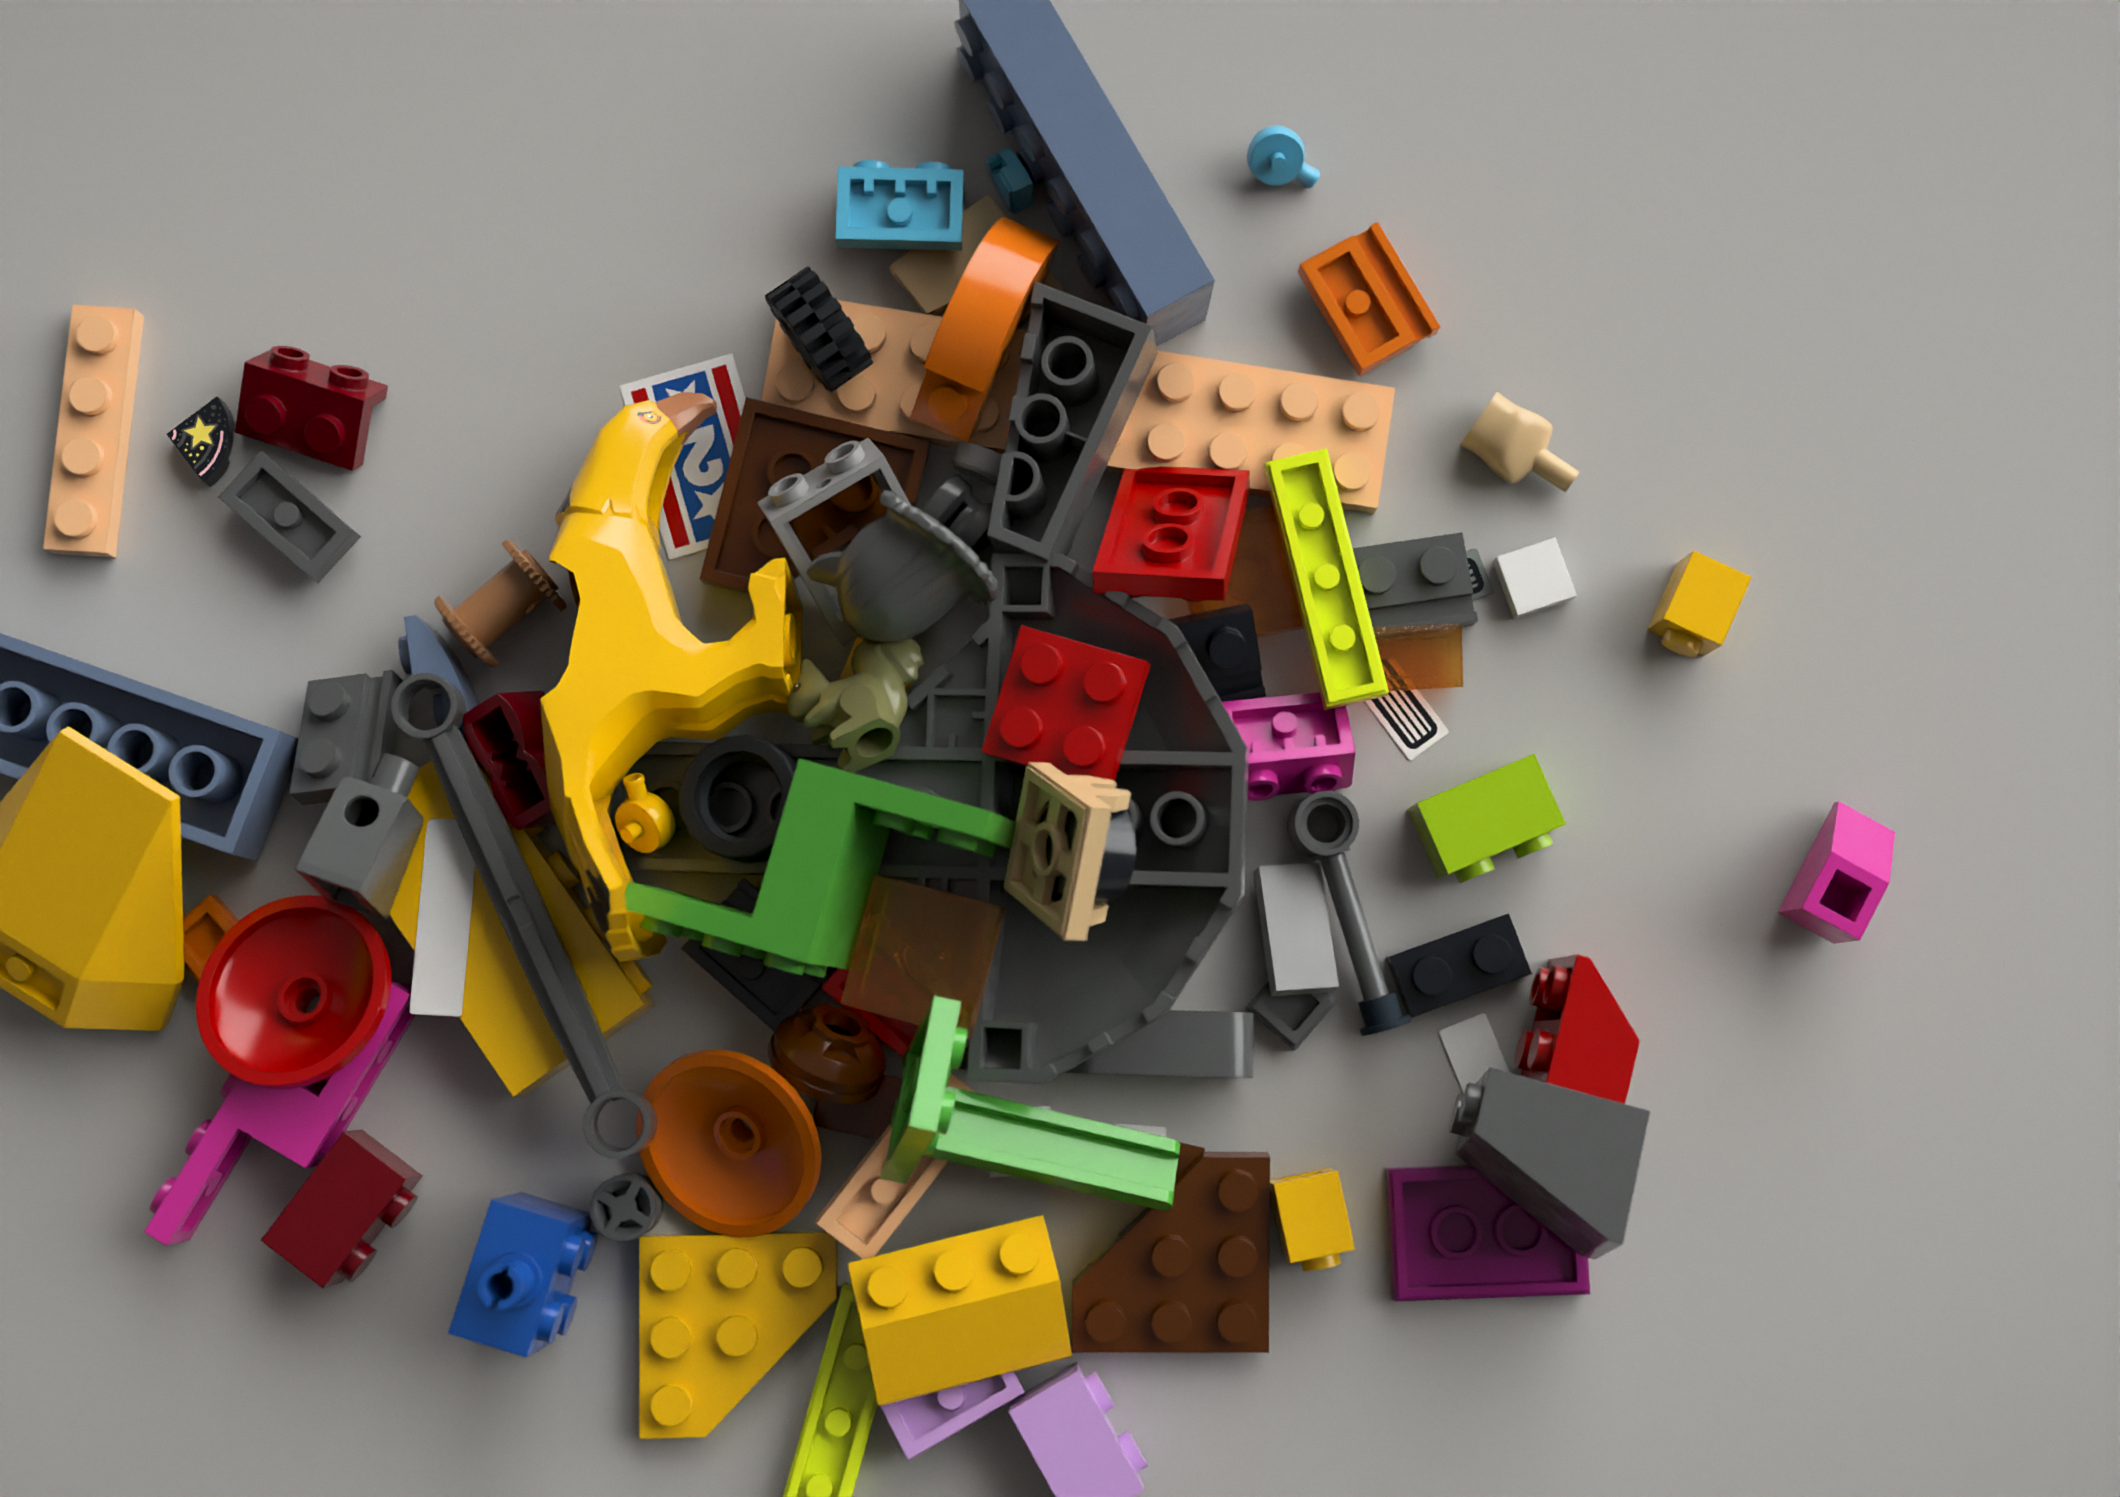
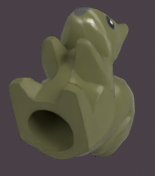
[787,638,923,773]

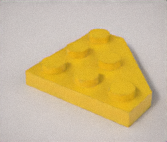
[639,1231,839,1439]

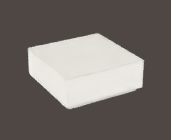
[1492,537,1577,619]

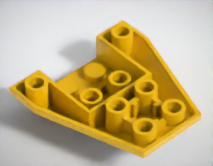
[0,726,184,1031]

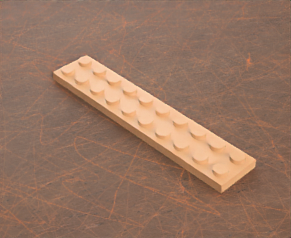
[761,300,1395,514]

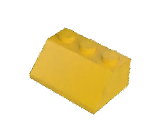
[847,1215,1072,1407]

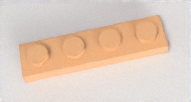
[43,305,144,558]

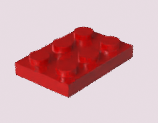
[1092,466,1250,602]

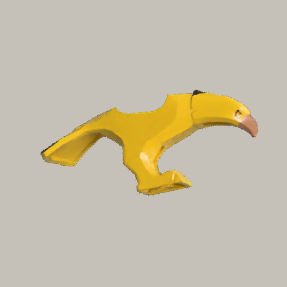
[540,392,803,962]

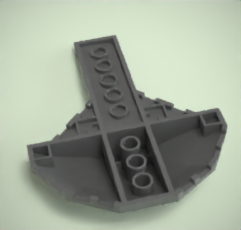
[610,554,1249,1084]

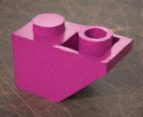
[1777,801,1895,944]

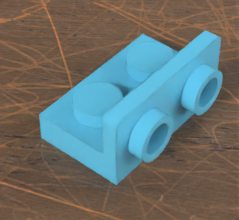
[835,160,965,251]

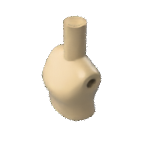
[1459,391,1579,492]

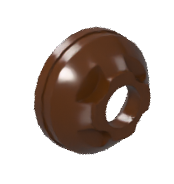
[767,1004,886,1104]

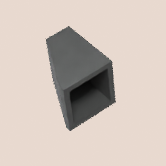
[1449,1067,1650,1260]

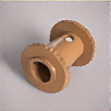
[434,540,566,667]

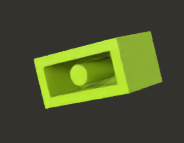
[1407,753,1566,884]

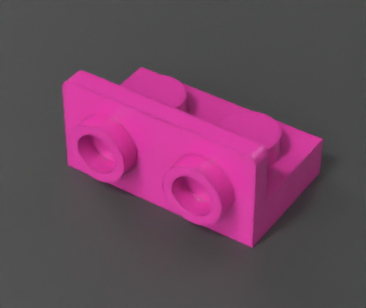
[1222,692,1356,801]

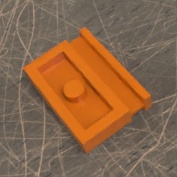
[1297,222,1440,376]

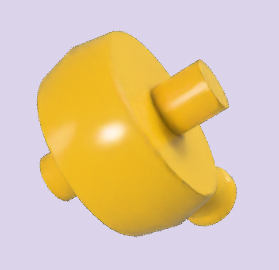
[615,773,676,853]

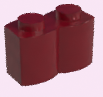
[463,690,557,830]

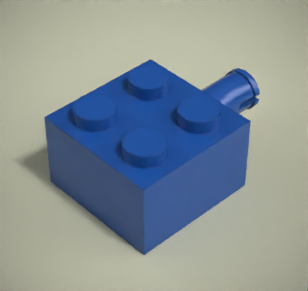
[448,1192,598,1358]

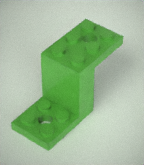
[625,758,1016,978]

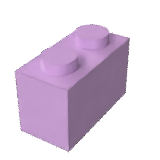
[1008,1362,1148,1497]

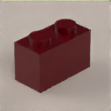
[260,1130,423,1288]

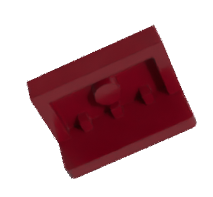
[235,346,388,471]

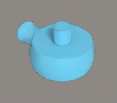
[1247,125,1320,188]

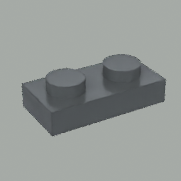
[218,450,361,583]

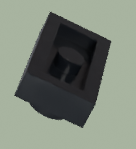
[1386,913,1532,1018]

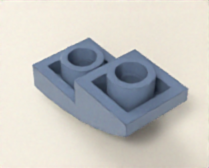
[398,615,479,742]

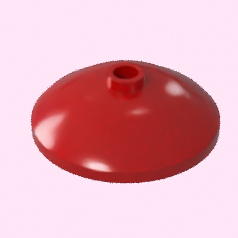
[196,895,391,1089]

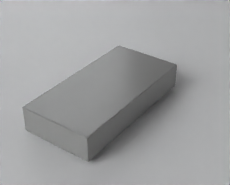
[1253,863,1339,996]

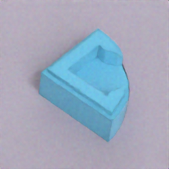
[985,148,1033,214]

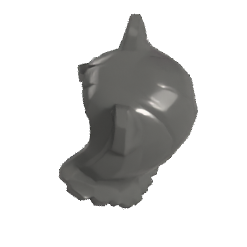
[806,490,997,642]

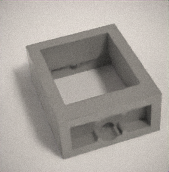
[757,438,911,647]

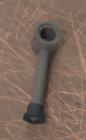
[1287,791,1411,1036]

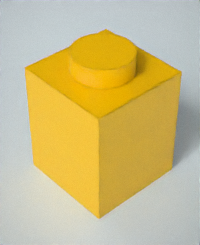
[1647,550,1752,657]
[1270,1167,1355,1271]

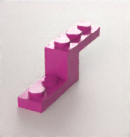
[144,982,416,1245]

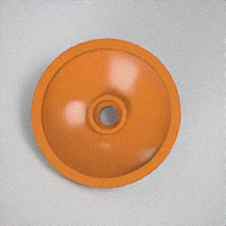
[636,1049,821,1237]

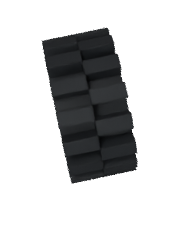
[765,266,873,393]

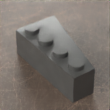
[987,281,1158,562]

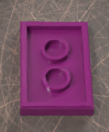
[1385,1165,1590,1302]

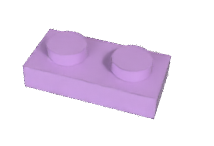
[881,1372,1026,1461]

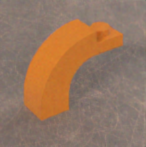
[910,216,1060,443]

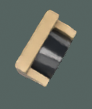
[1004,762,1136,940]

